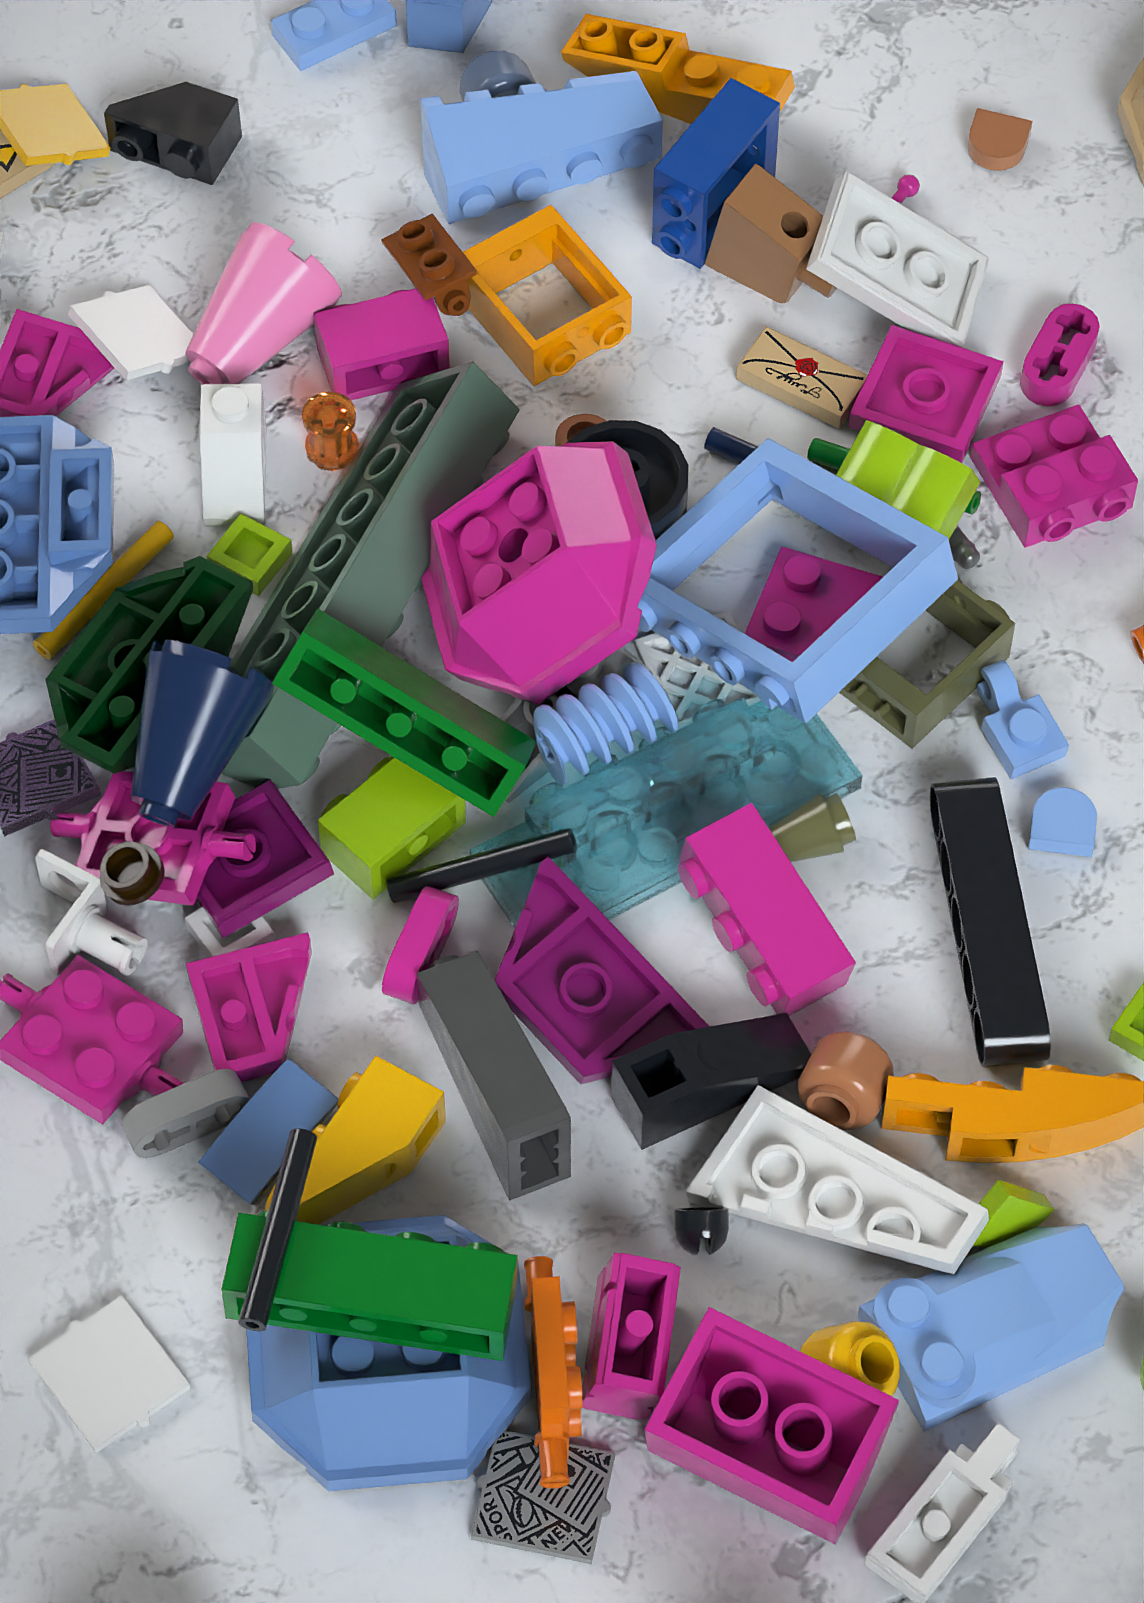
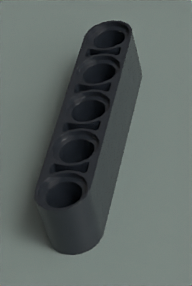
[930,777,1051,1067]

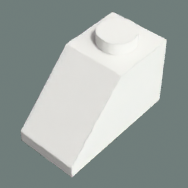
[200,383,267,526]

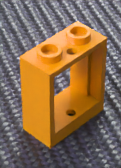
[463,205,632,386]

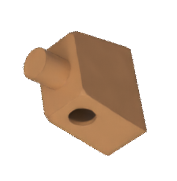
[705,164,837,303]

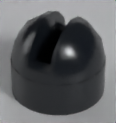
[674,1207,729,1255]

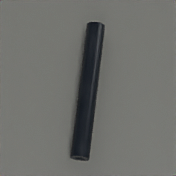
[387,827,577,903]
[238,1128,317,1332]

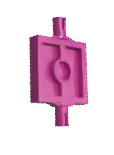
[50,771,256,906]
[0,955,184,1125]

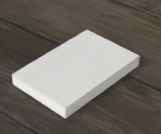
[806,170,989,348]

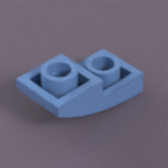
[198,1058,338,1205]

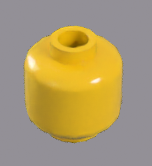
[800,1321,900,1396]

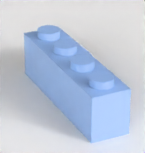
[420,71,663,224]

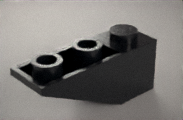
[611,1013,811,1150]

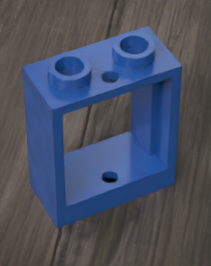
[652,78,780,269]

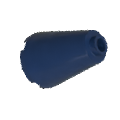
[130,640,274,828]

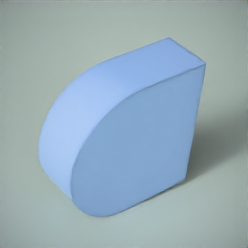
[1028,787,1097,857]

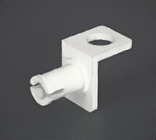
[35,849,148,976]

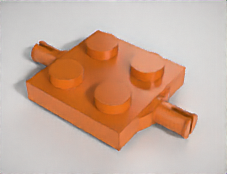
[524,1256,583,1489]

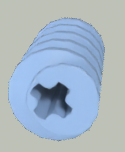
[533,662,678,785]

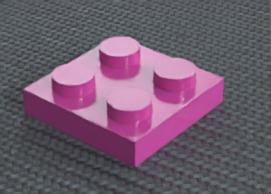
[848,325,1004,463]

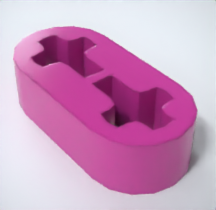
[1020,303,1100,406]
[382,886,459,1004]

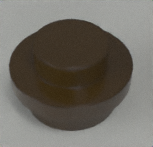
[100,841,165,906]

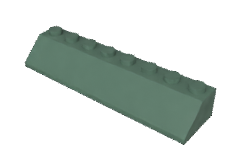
[222,361,520,789]

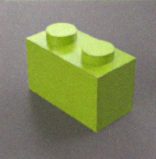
[317,756,466,900]

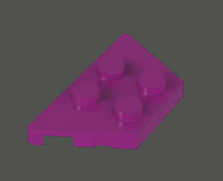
[495,857,710,1085]

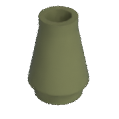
[769,793,856,862]

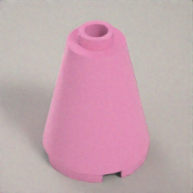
[185,222,342,384]

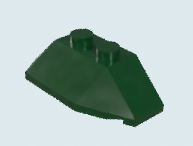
[45,556,253,774]

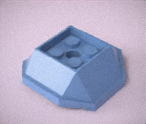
[0,415,114,634]
[246,1215,531,1491]

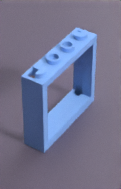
[637,438,958,724]

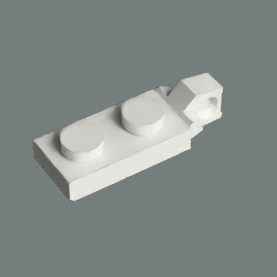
[864,1423,1021,1603]

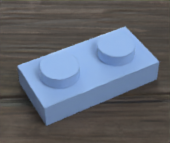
[271,0,397,71]

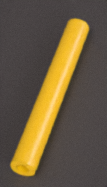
[33,521,174,660]

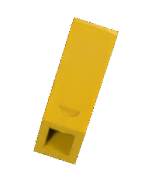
[265,1055,446,1225]

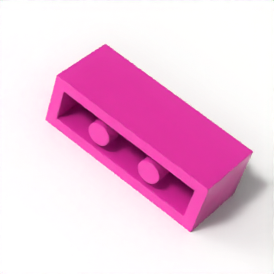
[678,802,856,1016]

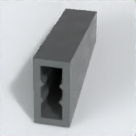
[416,951,571,1201]

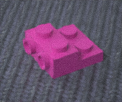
[970,404,1138,548]

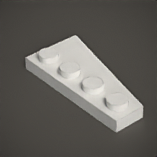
[686,1085,989,1275]

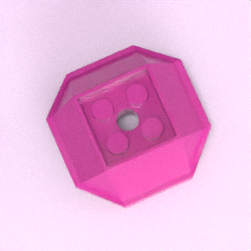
[421,442,657,705]

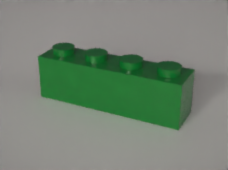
[272,608,536,817]
[221,1211,518,1361]

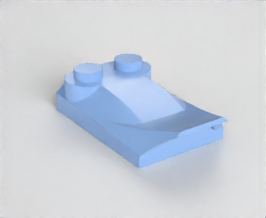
[858,1223,1125,1432]

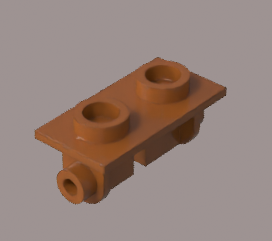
[381,213,478,316]

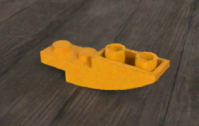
[561,14,795,124]
[881,1065,1144,1163]

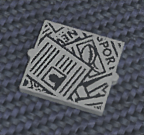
[471,1430,615,1564]

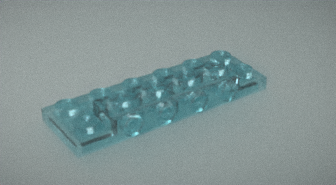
[469,697,863,929]

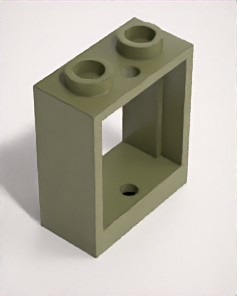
[839,575,1015,749]

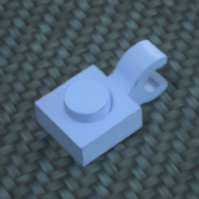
[976,659,1069,779]

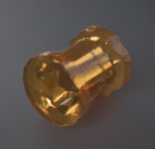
[302,391,359,471]

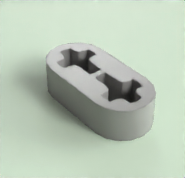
[121,1069,250,1158]

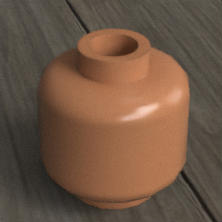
[798,1031,894,1130]

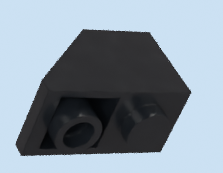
[104,82,242,186]

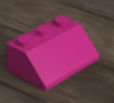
[644,1307,899,1545]

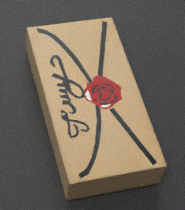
[736,326,868,429]

